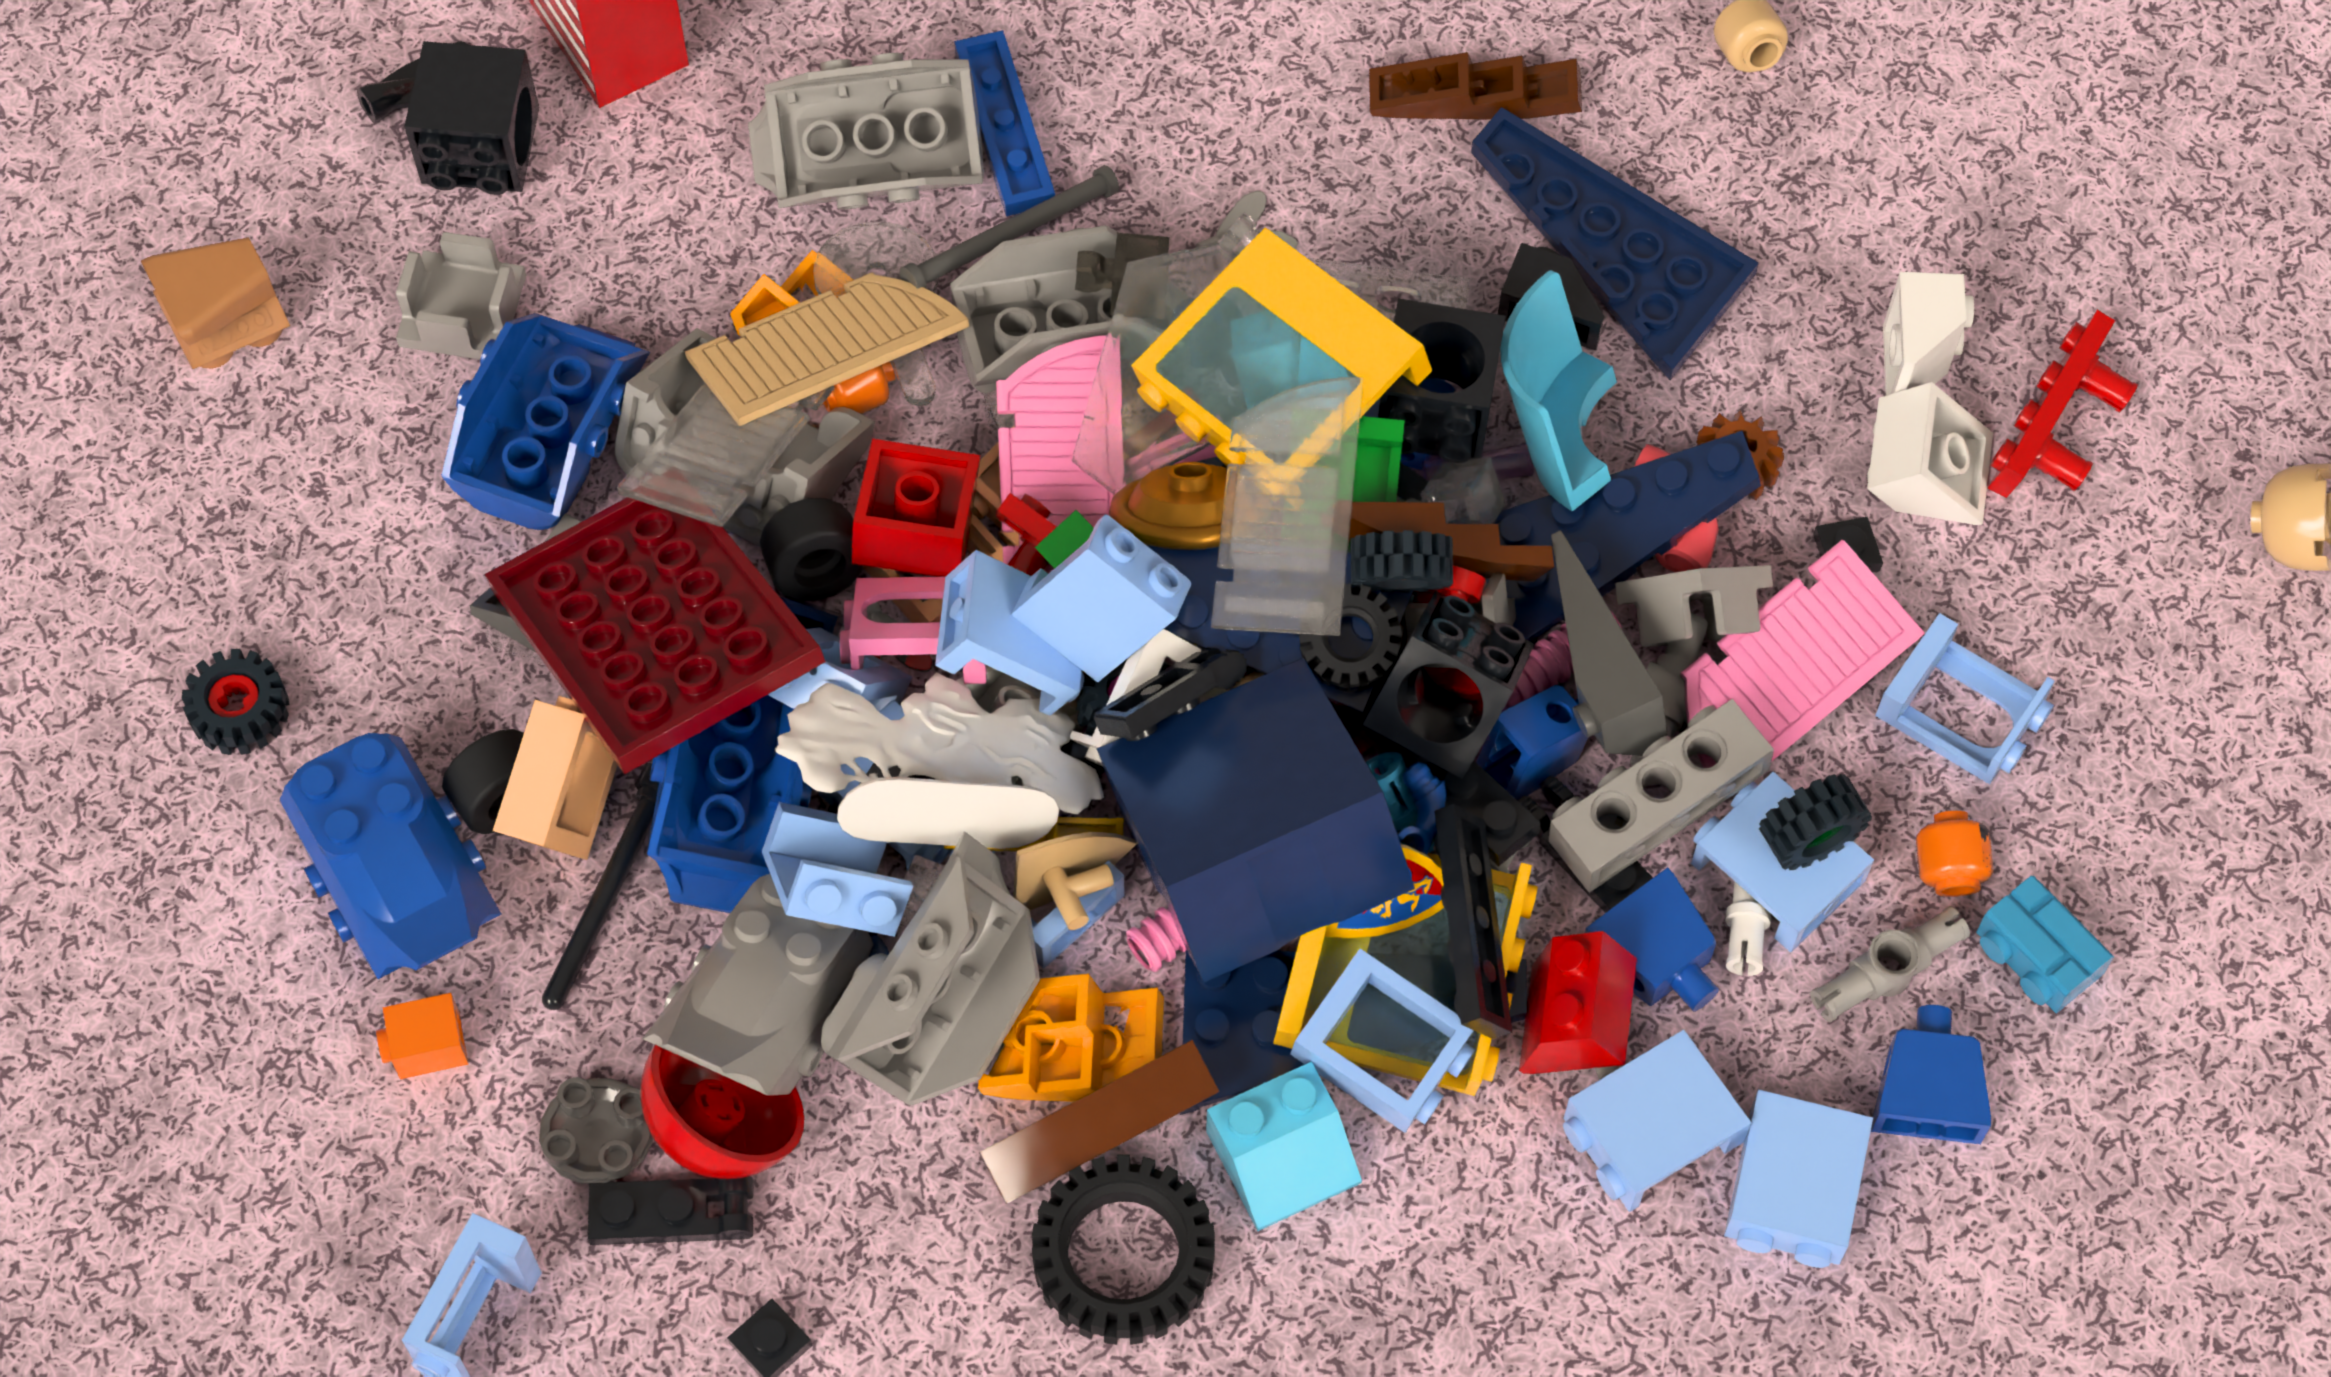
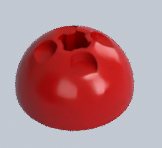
[640,1044,805,1179]

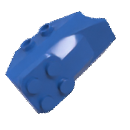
[441,313,650,530]
[647,695,812,913]
[280,733,502,979]

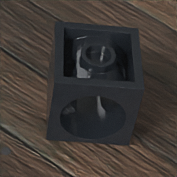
[404,41,540,195]
[1378,298,1506,463]
[1363,590,1534,779]

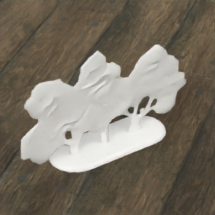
[775,672,1104,849]

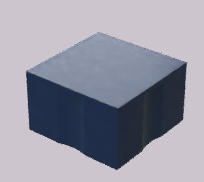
[1097,658,1415,983]

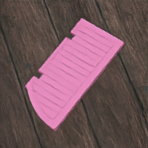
[996,335,1124,574]
[1680,540,1925,768]

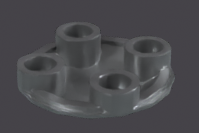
[539,1077,654,1184]

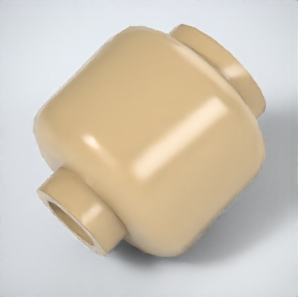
[1713,0,1788,73]

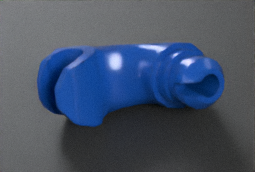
[1396,762,1446,855]

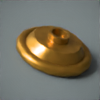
[1109,462,1274,550]

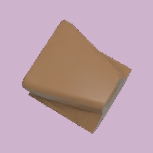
[141,237,290,369]

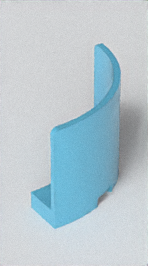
[1500,270,1617,511]

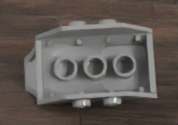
[748,53,984,210]
[950,225,1190,395]
[821,832,1040,1105]
[642,874,873,1095]

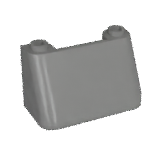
[615,328,875,547]

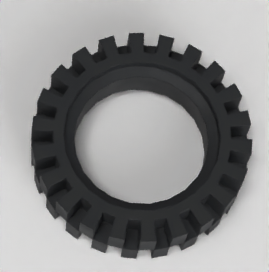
[1032,1155,1215,1345]

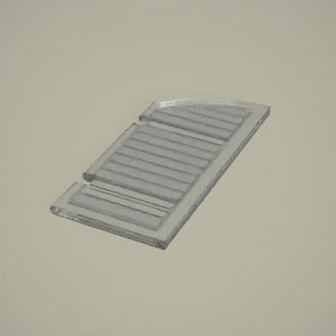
[1211,377,1364,636]
[617,382,834,527]

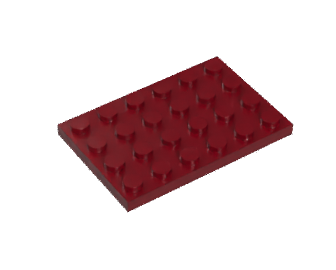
[484,471,826,774]

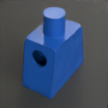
[1476,685,1588,801]
[1585,867,1719,1012]
[1871,1005,1991,1145]

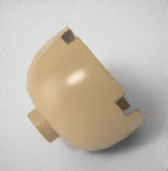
[2251,463,2331,571]

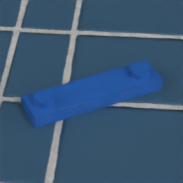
[954,30,1055,216]

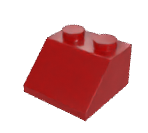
[852,438,980,577]
[1519,931,1637,1075]

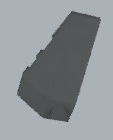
[1551,530,1667,756]

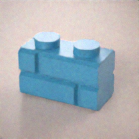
[1976,875,2114,1014]

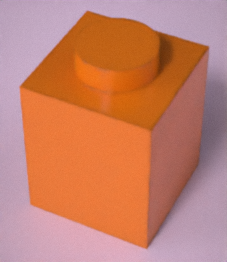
[376,993,469,1079]

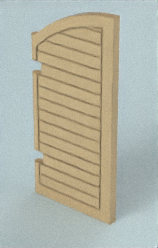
[685,272,969,426]

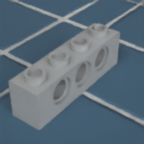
[1549,699,1774,893]

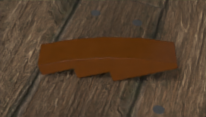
[1369,52,1582,120]
[1321,502,1554,582]
[979,1040,1220,1204]

